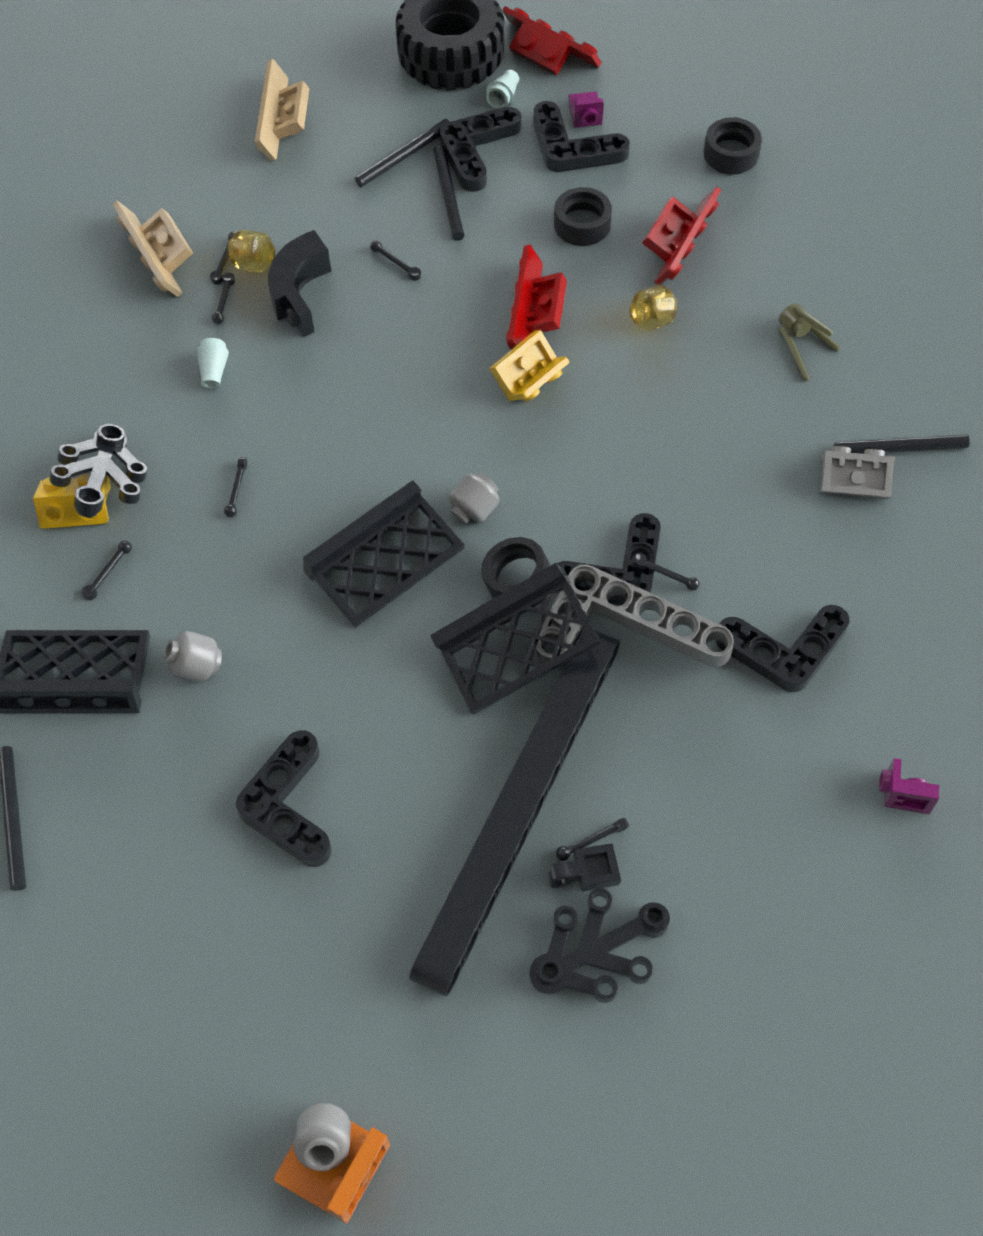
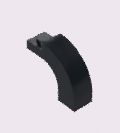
[268,230,331,337]

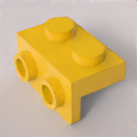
[489,330,569,402]
[33,473,111,529]

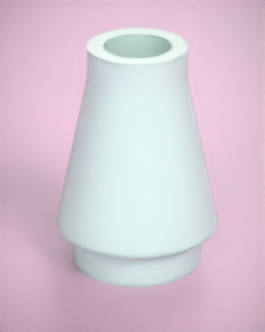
[486,70,519,109]
[196,338,229,389]

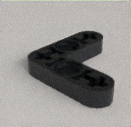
[533,101,630,172]
[440,107,521,192]
[557,513,661,605]
[716,605,850,692]
[236,730,332,867]

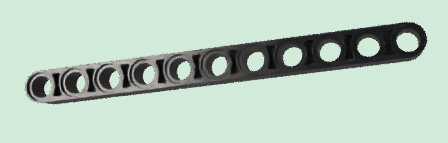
[409,630,620,997]

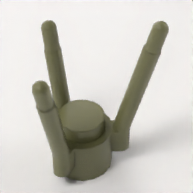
[778,304,840,381]

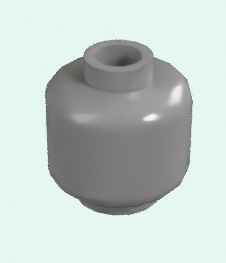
[449,472,499,524]
[164,631,222,682]
[294,1103,351,1171]

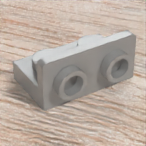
[820,446,895,499]

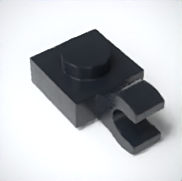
[548,843,621,892]

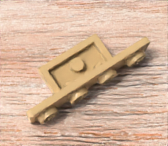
[255,59,309,161]
[113,201,193,297]

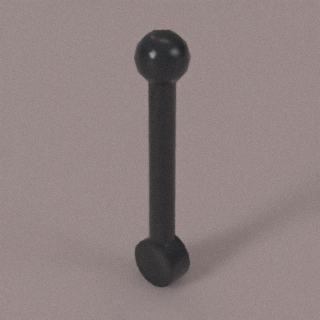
[210,231,240,284]
[370,240,421,281]
[212,272,235,324]
[224,457,247,518]
[82,540,132,600]
[632,553,700,591]
[556,818,629,861]

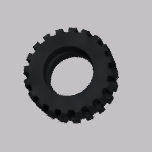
[395,0,504,90]

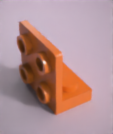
[274,1103,390,1224]

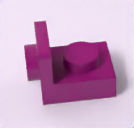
[568,91,604,128]
[879,758,940,814]

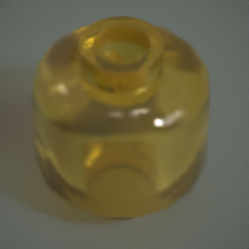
[228,229,275,273]
[629,285,677,331]

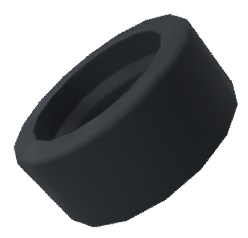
[703,117,762,174]
[554,187,612,246]
[481,537,550,598]

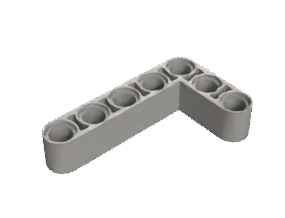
[536,565,734,668]

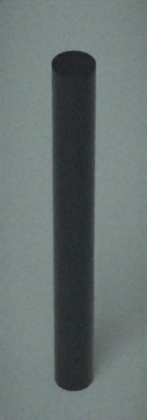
[355,119,449,187]
[433,145,465,240]
[834,434,970,454]
[0,746,26,891]

